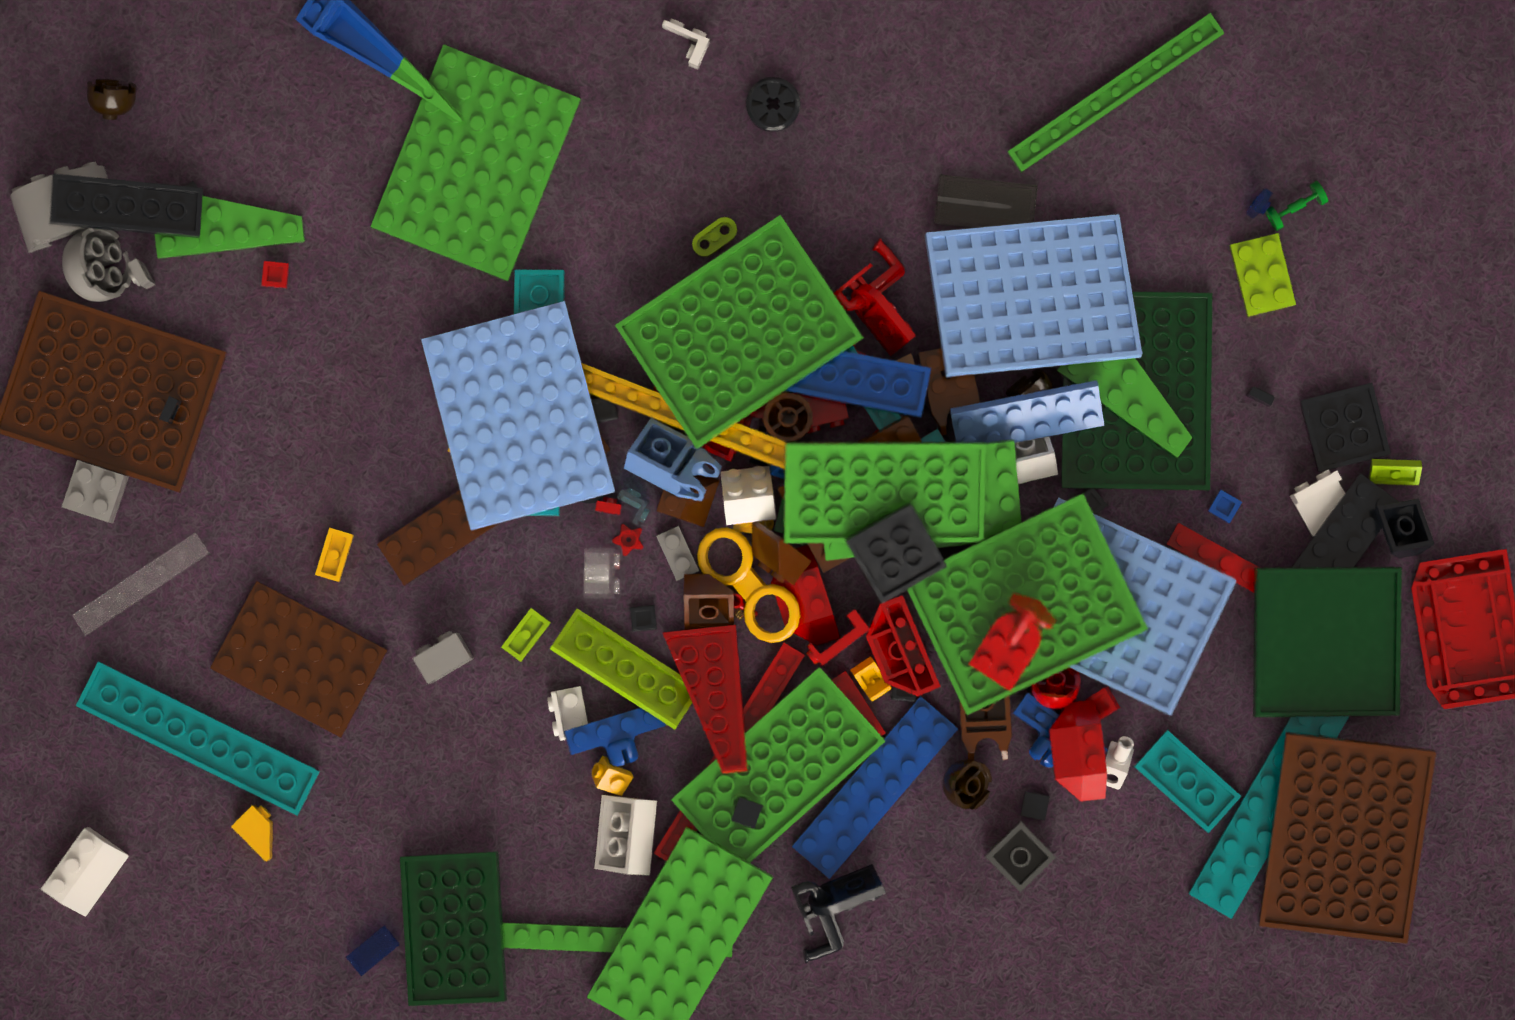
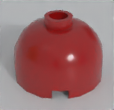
[1031,667,1081,709]

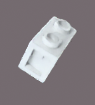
[662,19,710,69]

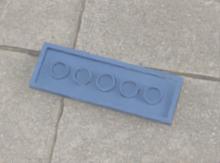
[950,380,1104,443]

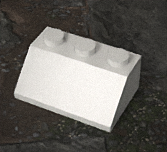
[1014,436,1058,484]
[594,795,657,875]
[41,827,129,917]

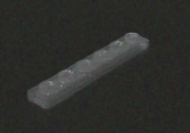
[72,532,210,636]

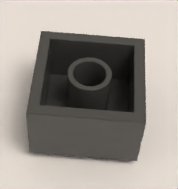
[984,821,1056,892]

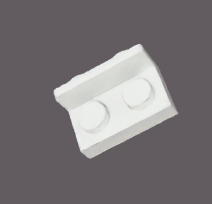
[547,686,588,741]

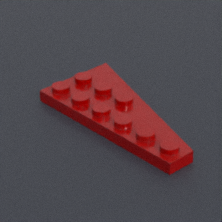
[662,625,748,774]

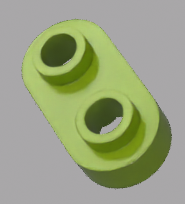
[692,217,737,257]

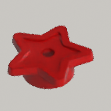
[612,524,643,556]

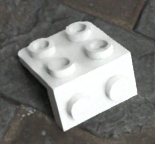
[1290,469,1345,536]

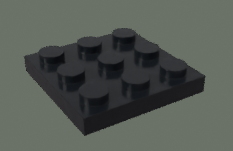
[1299,383,1391,473]
[845,502,947,603]

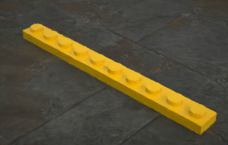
[581,363,787,470]

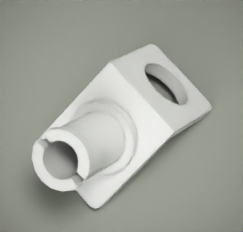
[1106,736,1134,790]

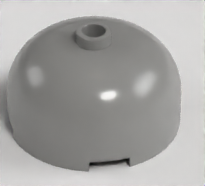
[62,228,131,302]

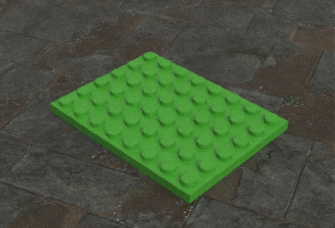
[371,45,581,281]
[615,215,863,449]
[907,494,1148,715]

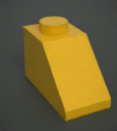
[231,805,273,862]

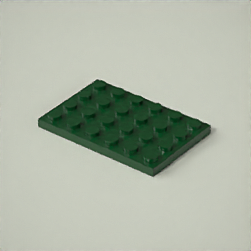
[400,851,507,1006]

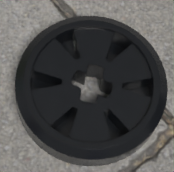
[746,77,800,132]

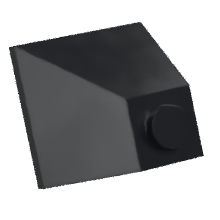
[1375,498,1434,558]

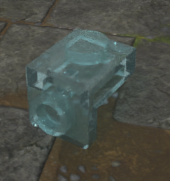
[617,488,650,525]

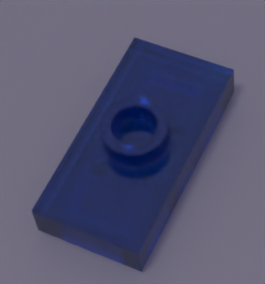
[1246,188,1273,219]
[346,925,400,976]

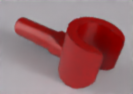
[733,592,758,618]

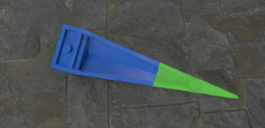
[295,0,465,122]

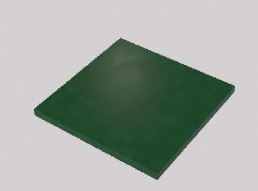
[1253,567,1402,717]

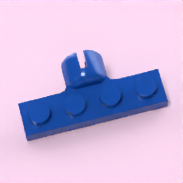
[1012,692,1108,768]
[564,708,666,767]

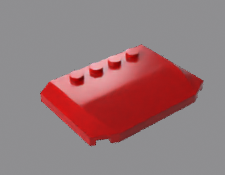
[1411,549,1515,709]

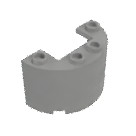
[10,162,108,253]

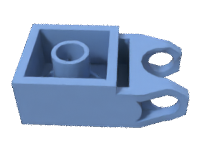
[624,418,722,501]

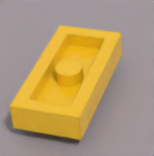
[315,528,354,582]

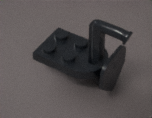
[791,864,886,963]

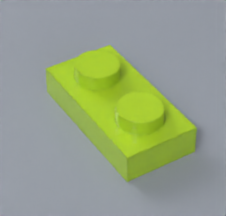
[1369,459,1422,485]
[501,608,551,662]

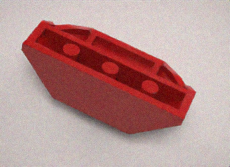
[771,545,840,645]
[866,595,941,696]
[1049,700,1107,801]

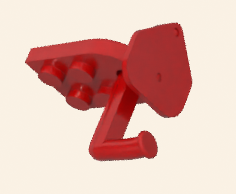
[833,238,916,356]
[969,593,1056,692]

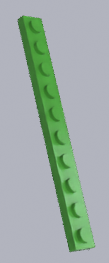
[1007,13,1224,172]
[502,922,733,957]

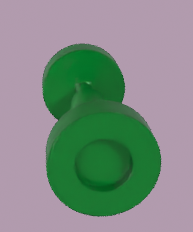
[1265,181,1329,231]

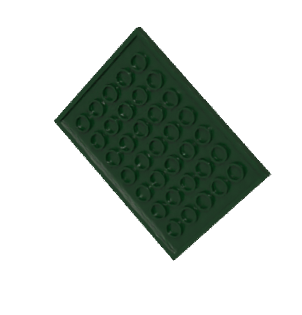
[1061,292,1212,490]

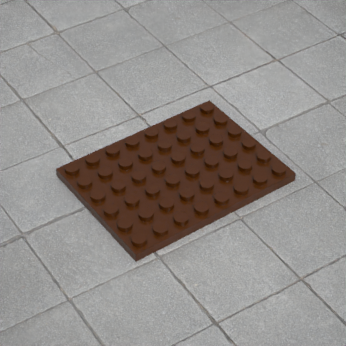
[0,291,227,493]
[1258,732,1436,944]

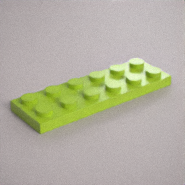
[550,609,692,729]

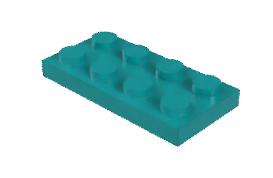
[1134,730,1241,833]

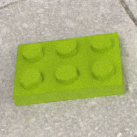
[1230,233,1296,317]

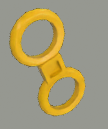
[697,527,800,643]

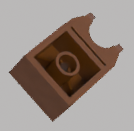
[917,348,980,436]
[960,695,1012,761]

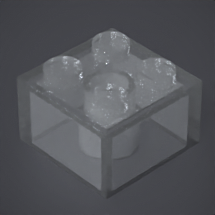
[584,548,621,599]

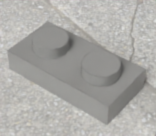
[127,259,155,289]
[656,526,699,581]

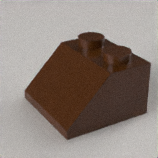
[752,521,811,585]

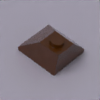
[657,475,719,527]
[684,574,734,630]

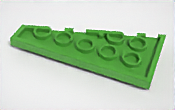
[155,196,305,259]
[1057,358,1192,458]

